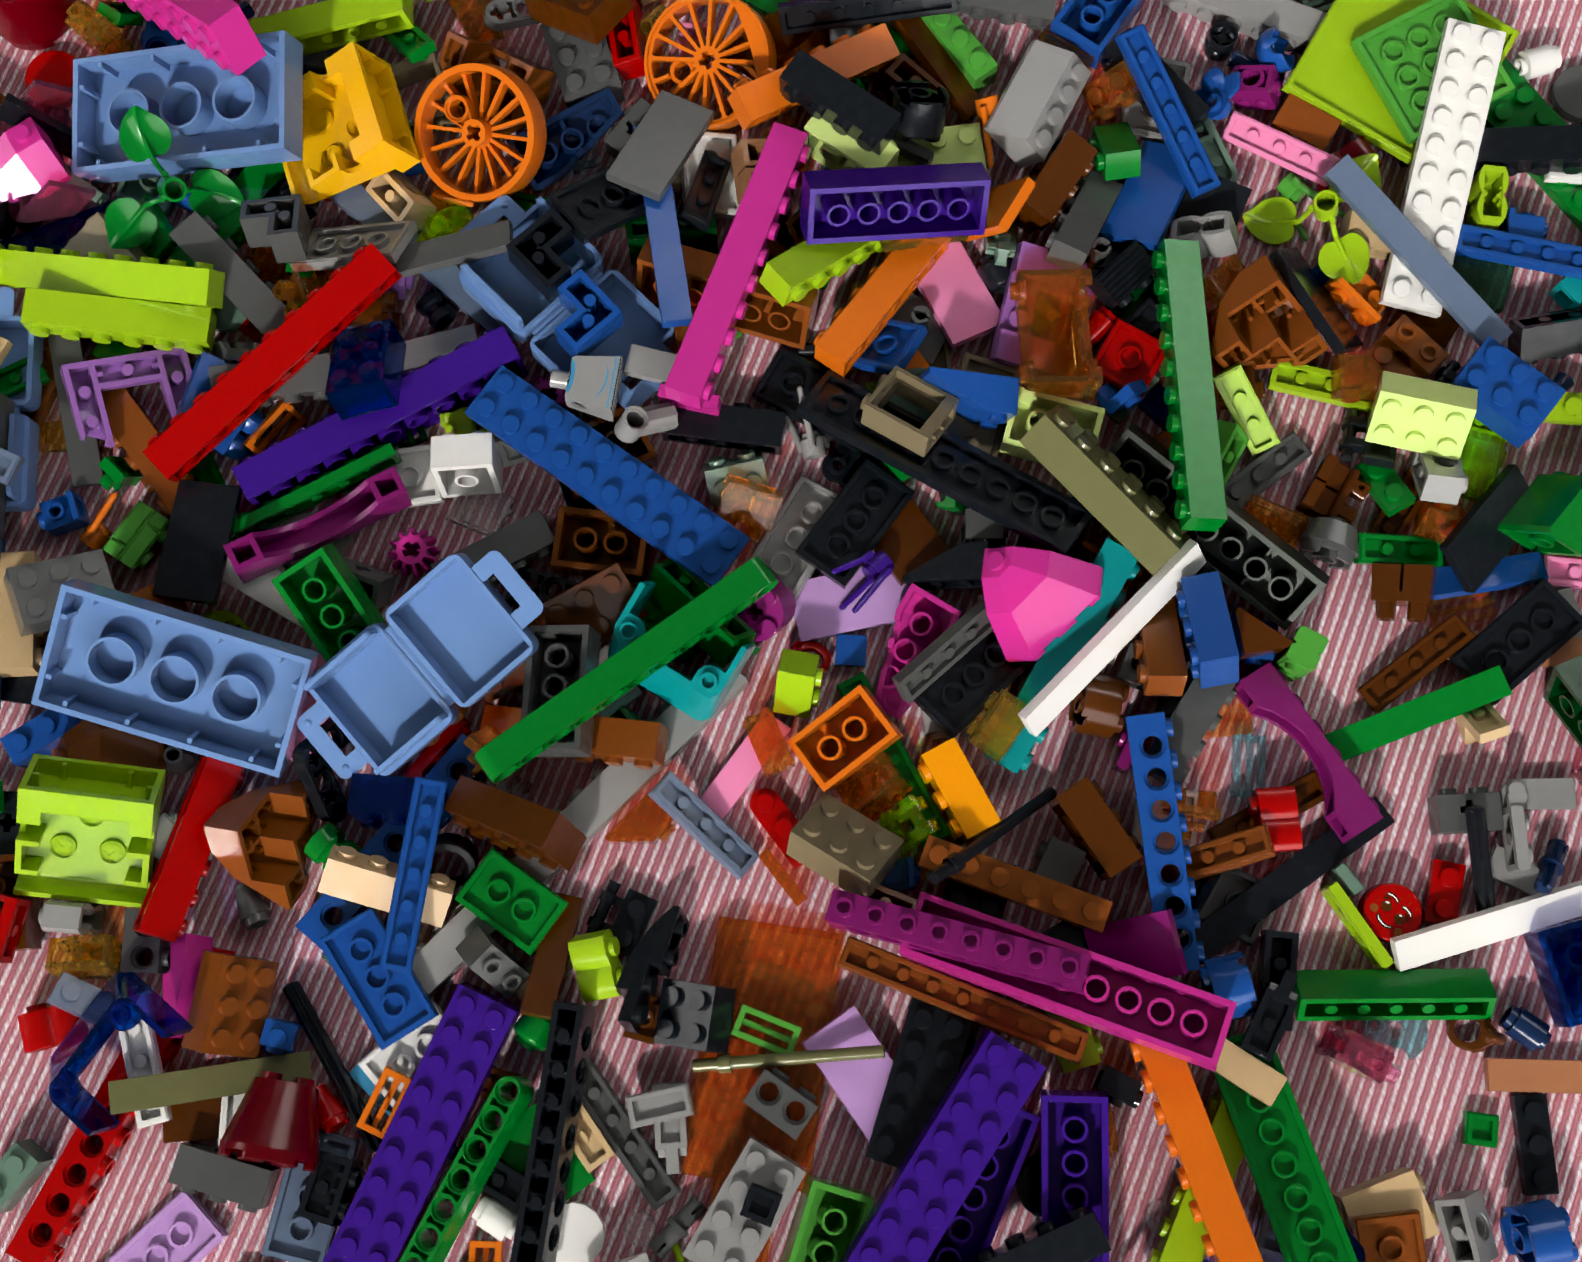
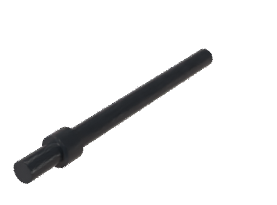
[928,787,1057,885]

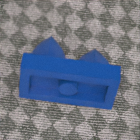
[213,409,273,460]

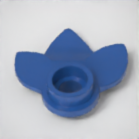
[1194,66,1241,120]

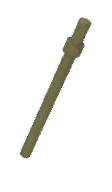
[692,1045,885,1074]

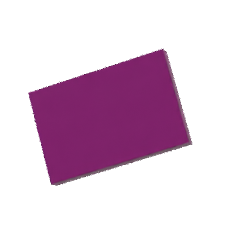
[1083,908,1188,978]

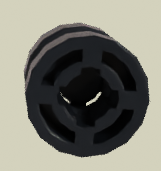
[1203,21,1238,62]
[415,289,457,331]

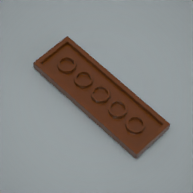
[484,561,649,703]

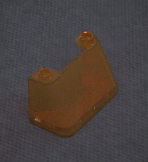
[1010,269,1103,401]

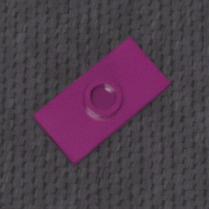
[1112,709,1150,773]

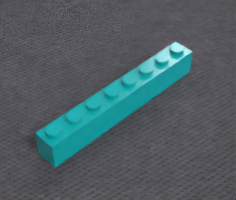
[984,538,1142,774]

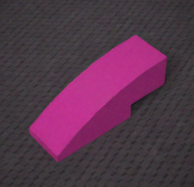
[163,933,212,1039]

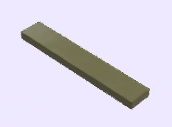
[108,1050,312,1115]

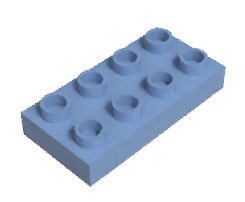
[71,30,303,185]
[31,578,320,778]

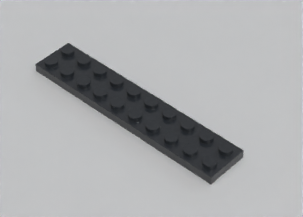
[796,370,1093,555]
[865,861,1017,1168]

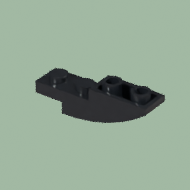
[616,905,689,1034]

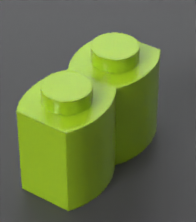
[1466,164,1509,230]
[568,929,624,1003]

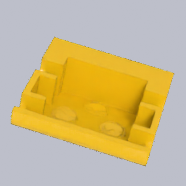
[282,41,421,204]

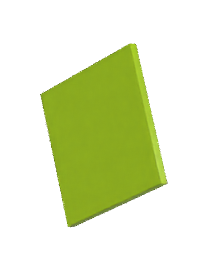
[1281,0,1520,166]

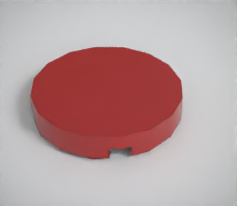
[24,50,75,107]

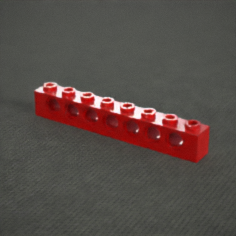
[5,1018,181,1262]

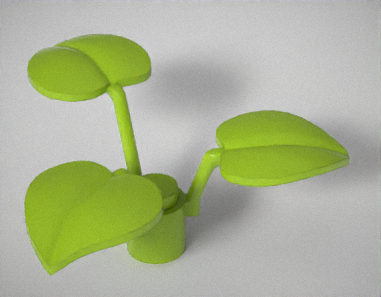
[1243,153,1381,284]

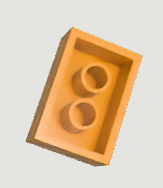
[916,737,1001,844]

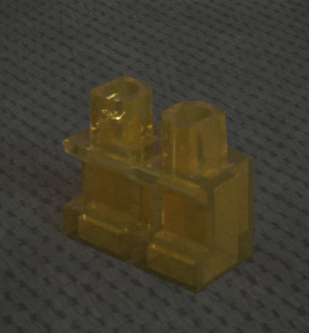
[64,0,135,56]

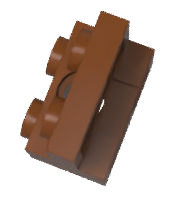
[1357,314,1449,383]

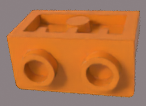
[1324,273,1386,327]

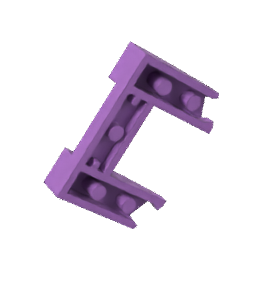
[989,241,1093,380]
[60,348,192,448]

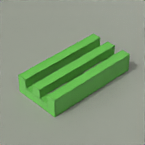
[731,1003,802,1053]

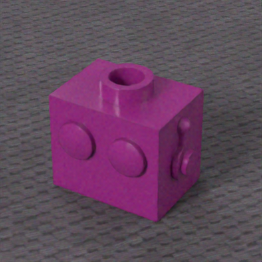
[1231,65,1283,110]

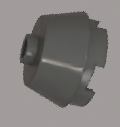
[1298,516,1359,570]

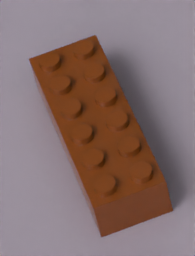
[636,235,820,350]

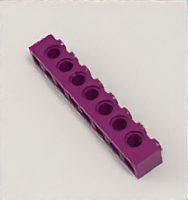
[825,888,1091,995]

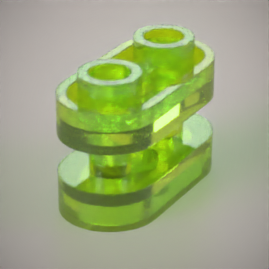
[416,205,474,243]
[878,794,942,856]

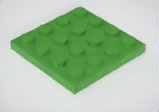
[1350,0,1515,145]

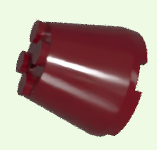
[0,0,78,51]
[217,1071,319,1172]

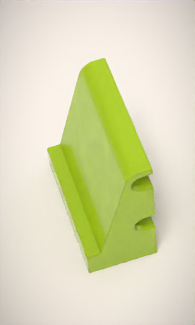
[13,754,166,908]

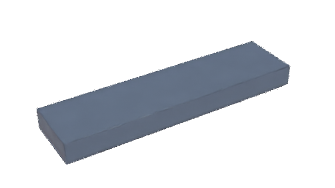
[647,771,760,880]

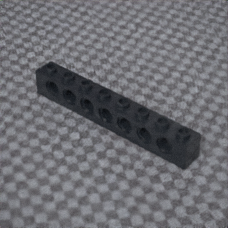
[510,1001,597,1262]

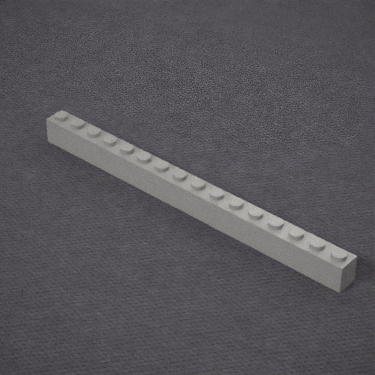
[412,658,749,999]

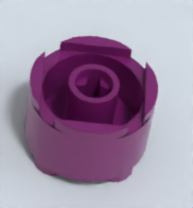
[737,575,796,641]

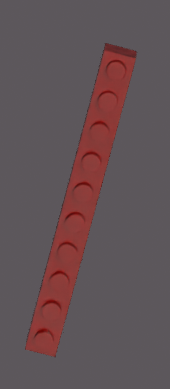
[142,243,402,482]

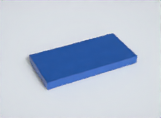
[1101,140,1187,251]
[317,907,439,1050]

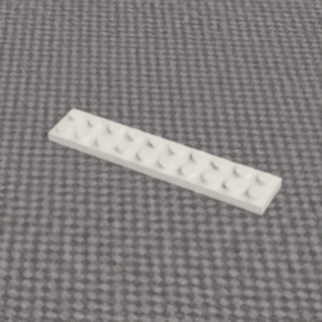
[1378,18,1507,319]

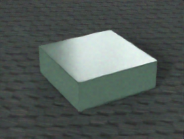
[1327,863,1364,896]

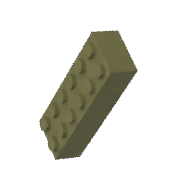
[1019,405,1190,575]

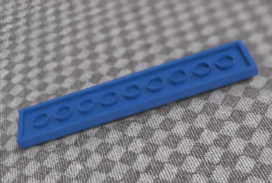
[465,365,750,587]

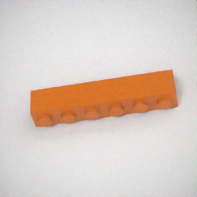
[727,22,901,131]
[813,237,950,377]

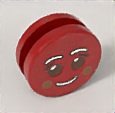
[1357,883,1422,943]

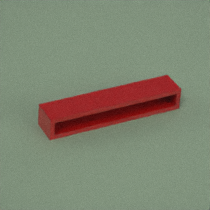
[132,755,246,942]

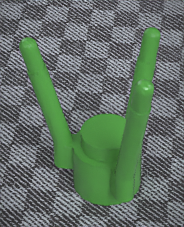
[1276,172,1346,241]

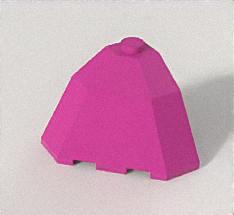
[981,546,1103,662]

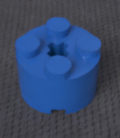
[1198,951,1257,1021]
[1500,1199,1579,1262]

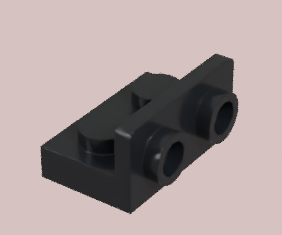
[296,1150,364,1226]

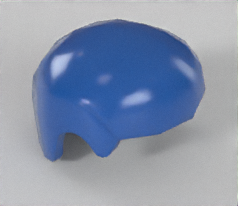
[1256,27,1295,73]

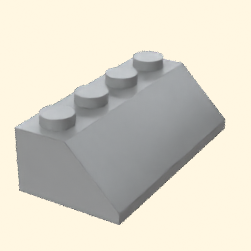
[983,39,1091,168]

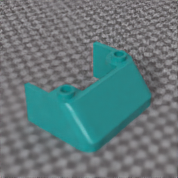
[608,581,756,721]

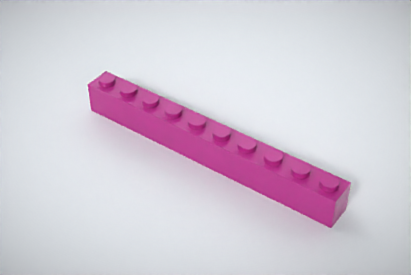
[664,122,812,410]

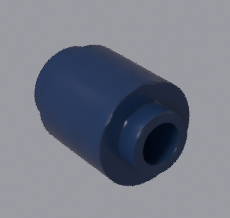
[1498,1005,1552,1051]

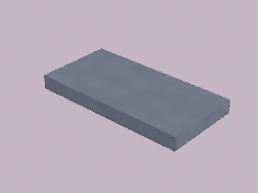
[261,1129,360,1262]

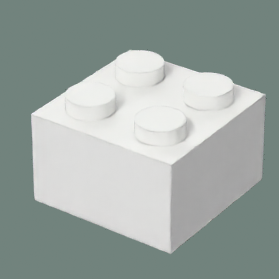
[430,431,503,498]

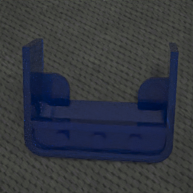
[49,972,194,1137]

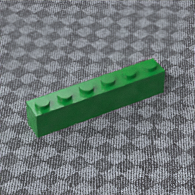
[1294,968,1497,1021]

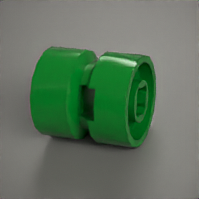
[303,822,362,871]

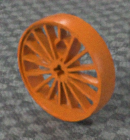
[644,0,777,131]
[414,62,547,203]

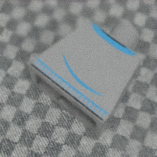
[549,356,624,422]

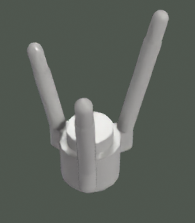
[786,386,830,460]

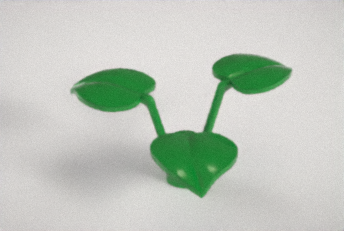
[104,106,245,249]

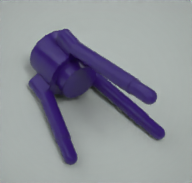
[831,549,894,613]

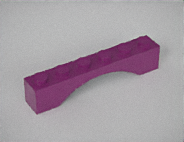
[223,466,412,584]
[1234,662,1384,844]

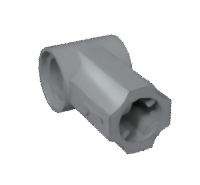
[614,402,679,443]

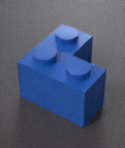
[555,268,623,357]

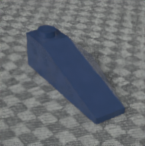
[506,87,623,193]

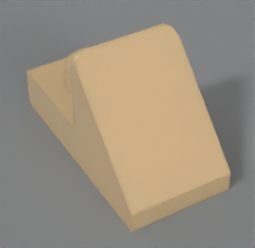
[1454,703,1510,744]

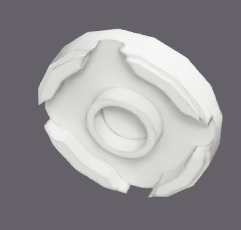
[556,1201,606,1262]

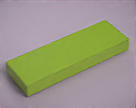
[1213,362,1280,456]
[1320,881,1394,969]

